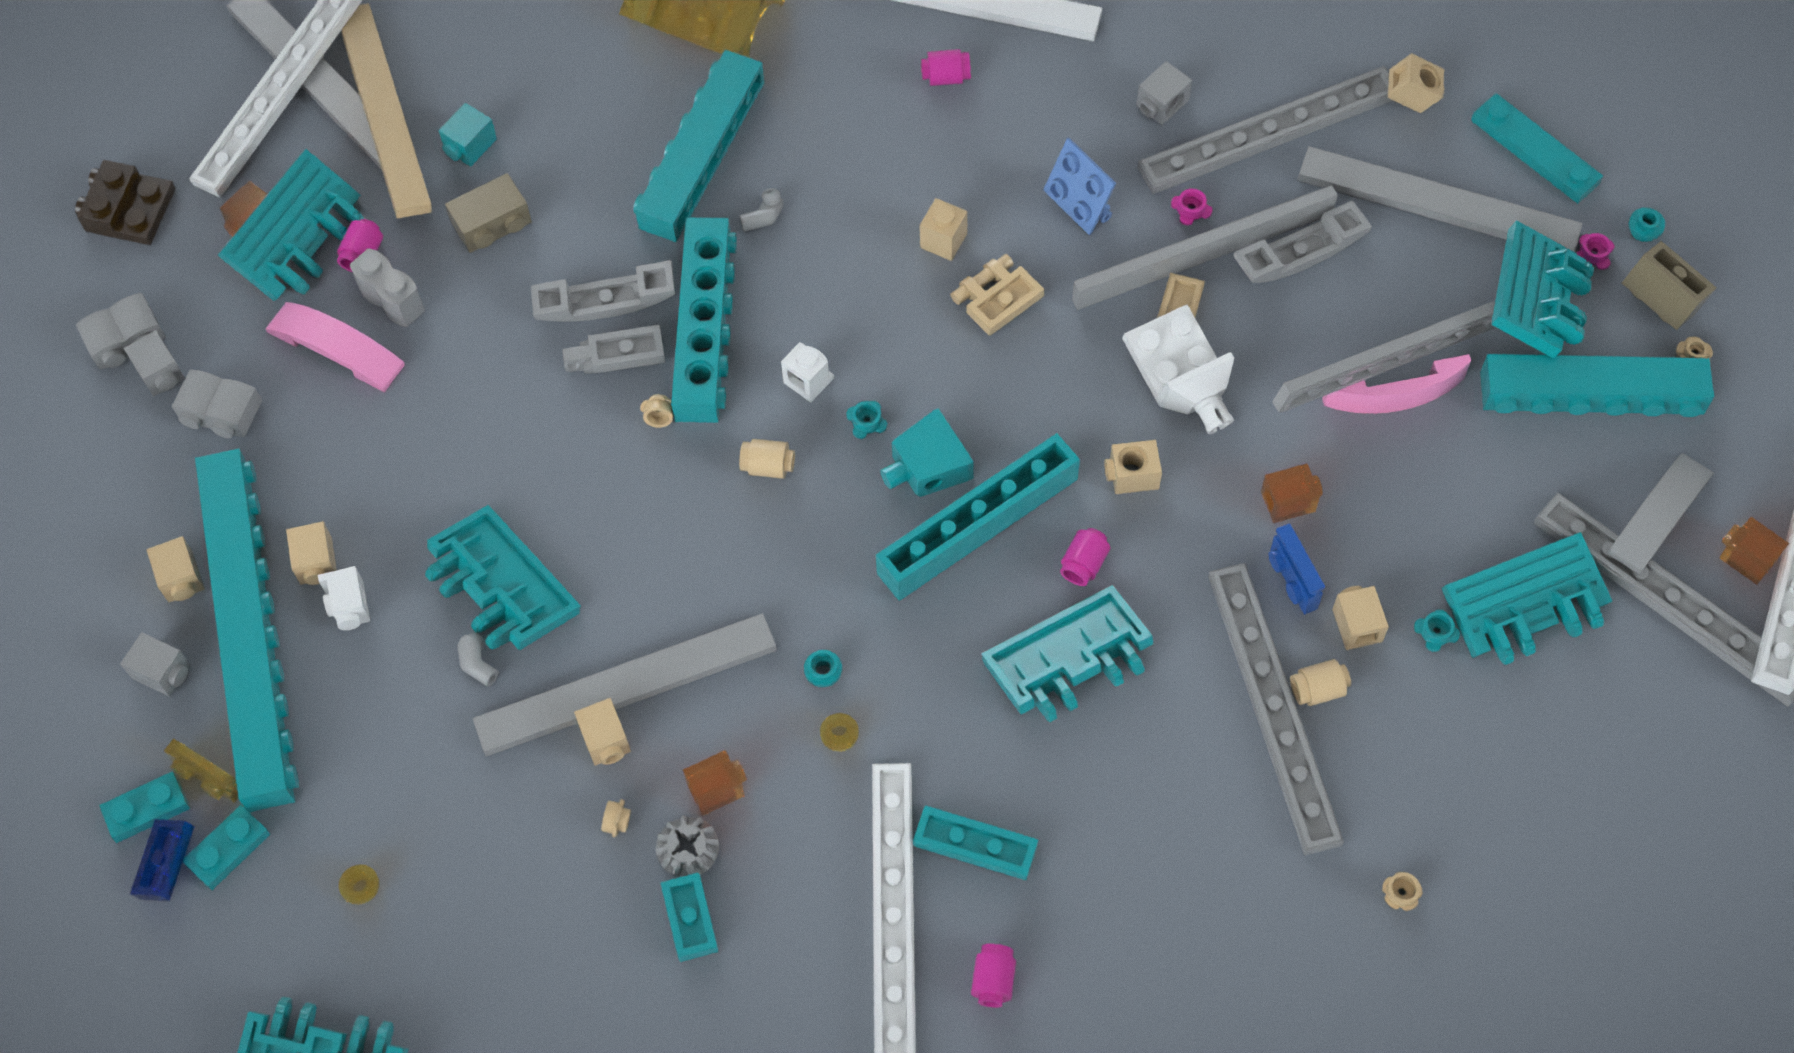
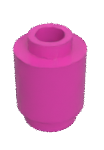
[921,49,971,86]
[337,219,384,272]
[1060,528,1111,586]
[971,944,1016,1008]

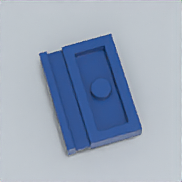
[1268,523,1325,615]

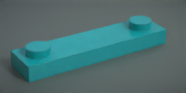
[1471,93,1603,204]

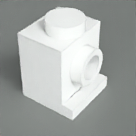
[781,342,834,402]
[318,566,371,630]

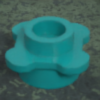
[846,401,888,439]
[1414,609,1460,652]

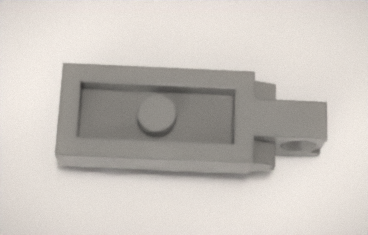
[562,325,665,374]

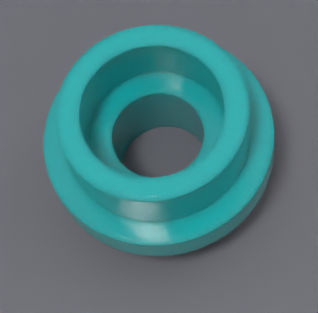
[1628,207,1666,242]
[804,650,842,687]

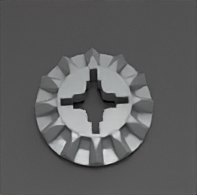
[655,815,719,877]

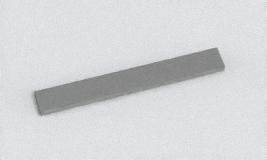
[227,0,382,170]
[1137,66,1394,194]
[1298,146,1583,252]
[1072,186,1338,310]
[1272,301,1496,412]
[1533,493,1794,707]
[1208,563,1344,856]
[472,613,777,757]

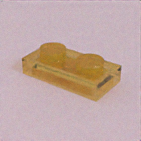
[163,738,238,803]

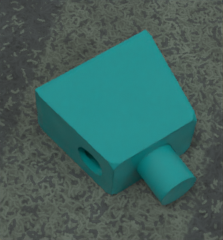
[880,408,974,497]

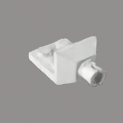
[1122,304,1234,434]

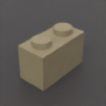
[445,173,532,253]
[1622,241,1717,330]

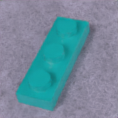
[913,805,1039,881]

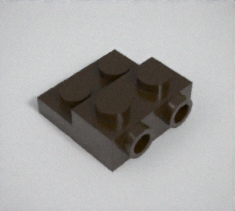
[75,159,176,246]

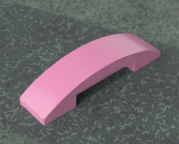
[266,302,405,392]
[1322,354,1471,414]

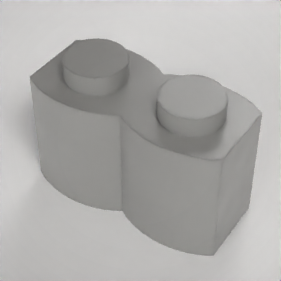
[350,248,425,327]
[76,293,166,369]
[171,370,262,439]

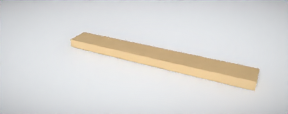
[341,3,432,218]

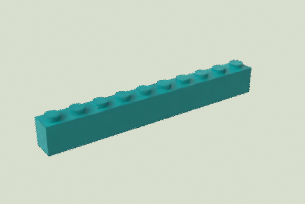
[195,448,299,813]

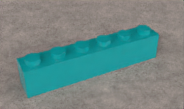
[633,50,764,242]
[1480,354,1714,417]
[876,433,1080,601]

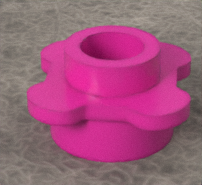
[1171,189,1212,225]
[1577,233,1614,270]

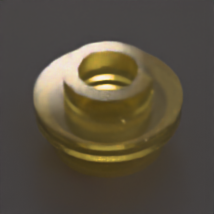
[820,713,859,751]
[339,864,380,905]

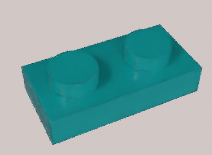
[99,771,190,843]
[182,805,271,891]
[660,872,719,962]

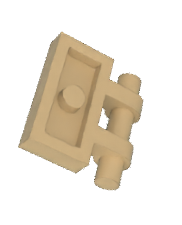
[950,254,1044,336]

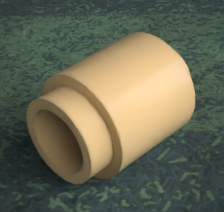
[739,439,795,479]
[1290,659,1351,706]

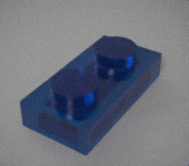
[130,819,195,901]

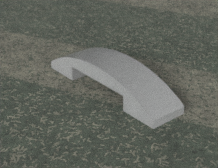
[1233,200,1372,283]
[531,260,676,322]
[1607,453,1714,575]

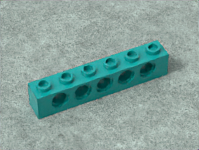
[671,217,737,423]

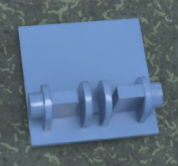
[1043,138,1116,235]

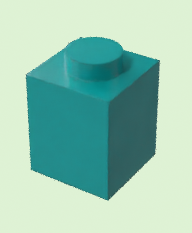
[438,102,497,167]

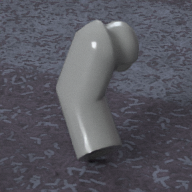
[739,188,783,232]
[457,632,499,687]

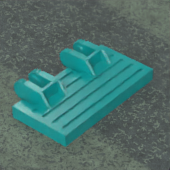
[218,149,364,301]
[1491,220,1594,359]
[425,505,581,651]
[1441,532,1613,665]
[981,585,1153,722]
[237,996,409,1053]

